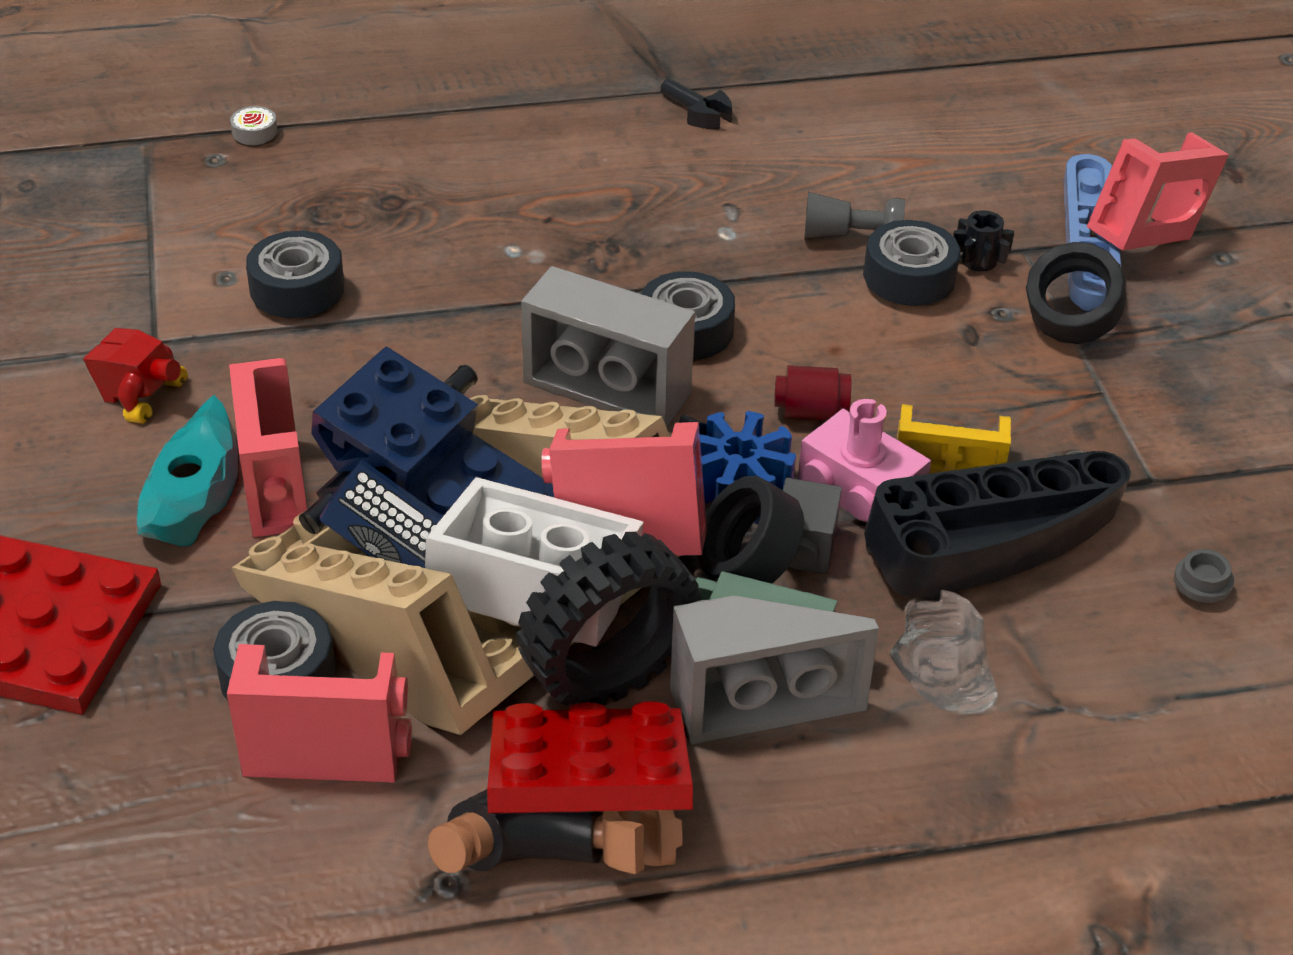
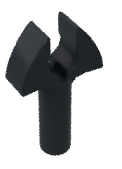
[660,79,732,129]

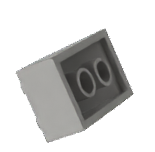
[670,595,879,745]

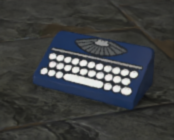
[320,459,443,568]

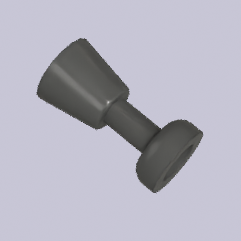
[804,191,905,239]

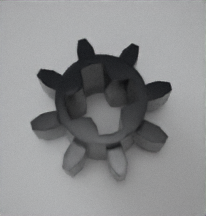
[953,210,1014,271]

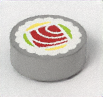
[230,106,278,146]

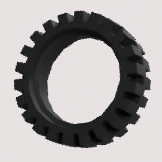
[516,531,702,706]

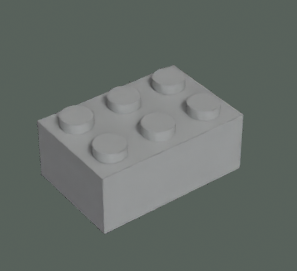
[521,266,695,428]

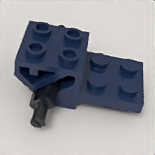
[299,346,554,534]

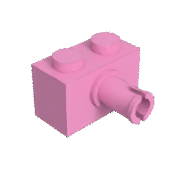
[798,399,931,523]

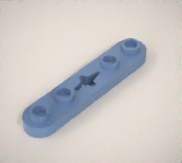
[1063,154,1121,312]

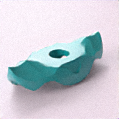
[137,395,239,547]

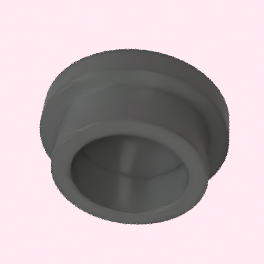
[1174,549,1234,603]

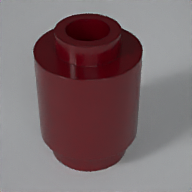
[774,365,852,421]

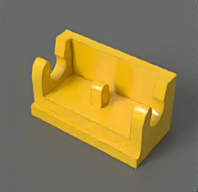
[897,404,1011,474]

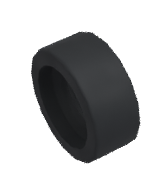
[1026,242,1126,344]
[697,476,804,584]

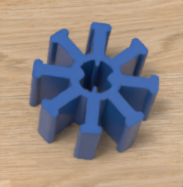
[699,411,796,525]

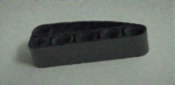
[864,451,1131,598]

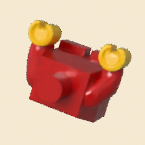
[83,328,188,424]

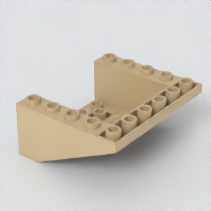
[232,395,680,735]

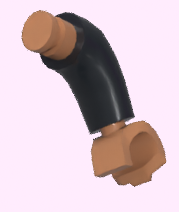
[428,789,683,874]

